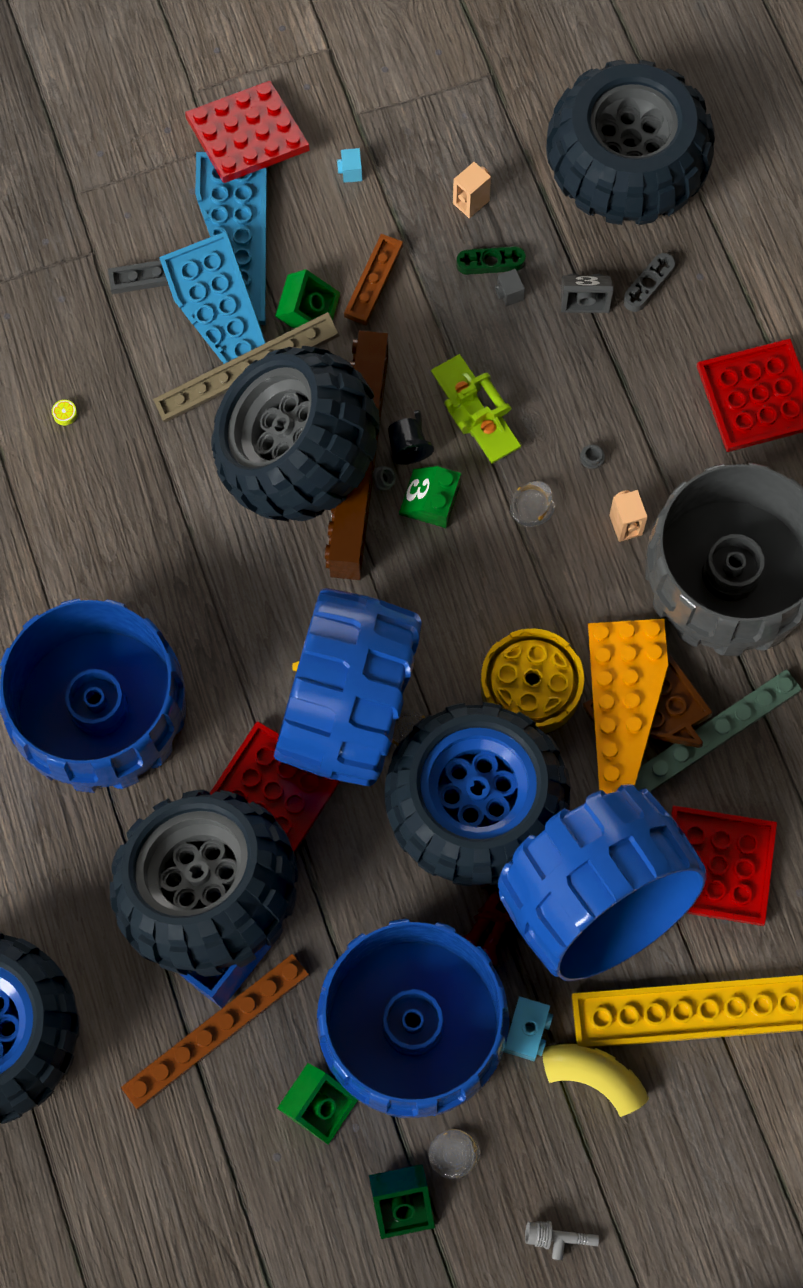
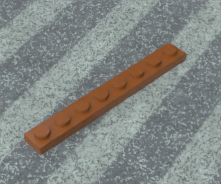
[121,954,309,1110]

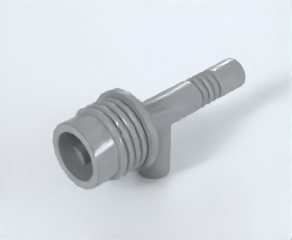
[525,1221,599,1260]

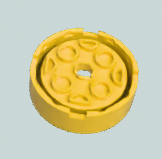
[480,628,584,733]

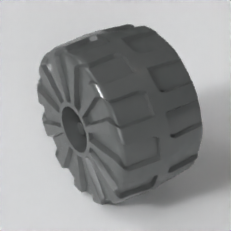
[645,463,803,656]

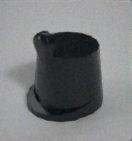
[388,410,434,465]

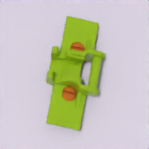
[431,354,521,464]

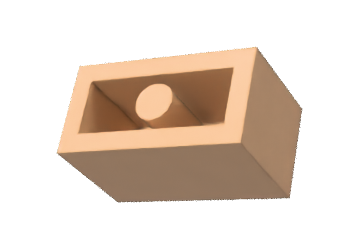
[453,162,491,218]
[609,490,647,542]

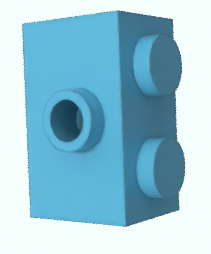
[504,996,553,1061]

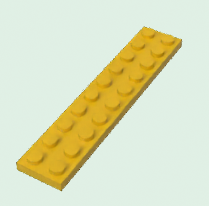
[571,975,803,1048]

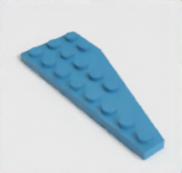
[195,152,267,325]
[159,231,266,364]

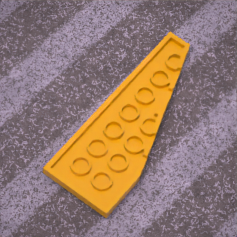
[588,619,668,794]

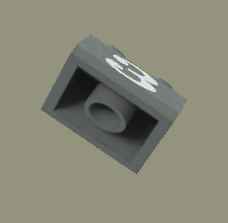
[561,274,613,313]

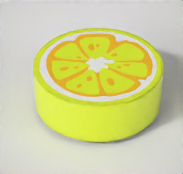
[52,400,77,426]

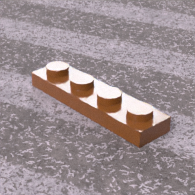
[344,234,403,325]

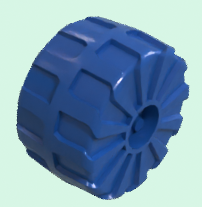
[274,588,422,786]
[0,598,186,793]
[498,784,707,981]
[317,919,509,1118]

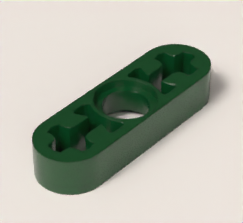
[456,246,526,275]

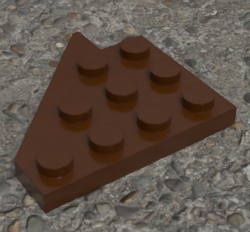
[583,654,712,748]

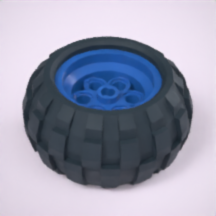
[385,702,571,887]
[0,933,80,1124]

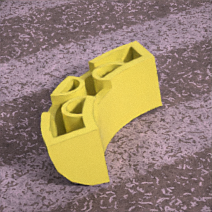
[543,1044,649,1117]

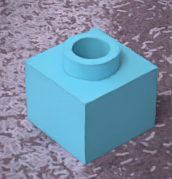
[337,148,362,183]

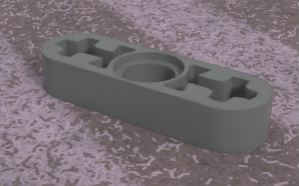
[624,253,675,312]

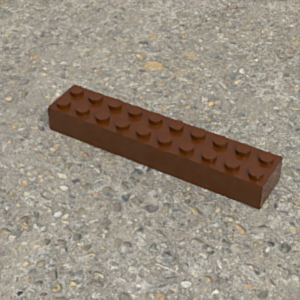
[325,330,389,580]

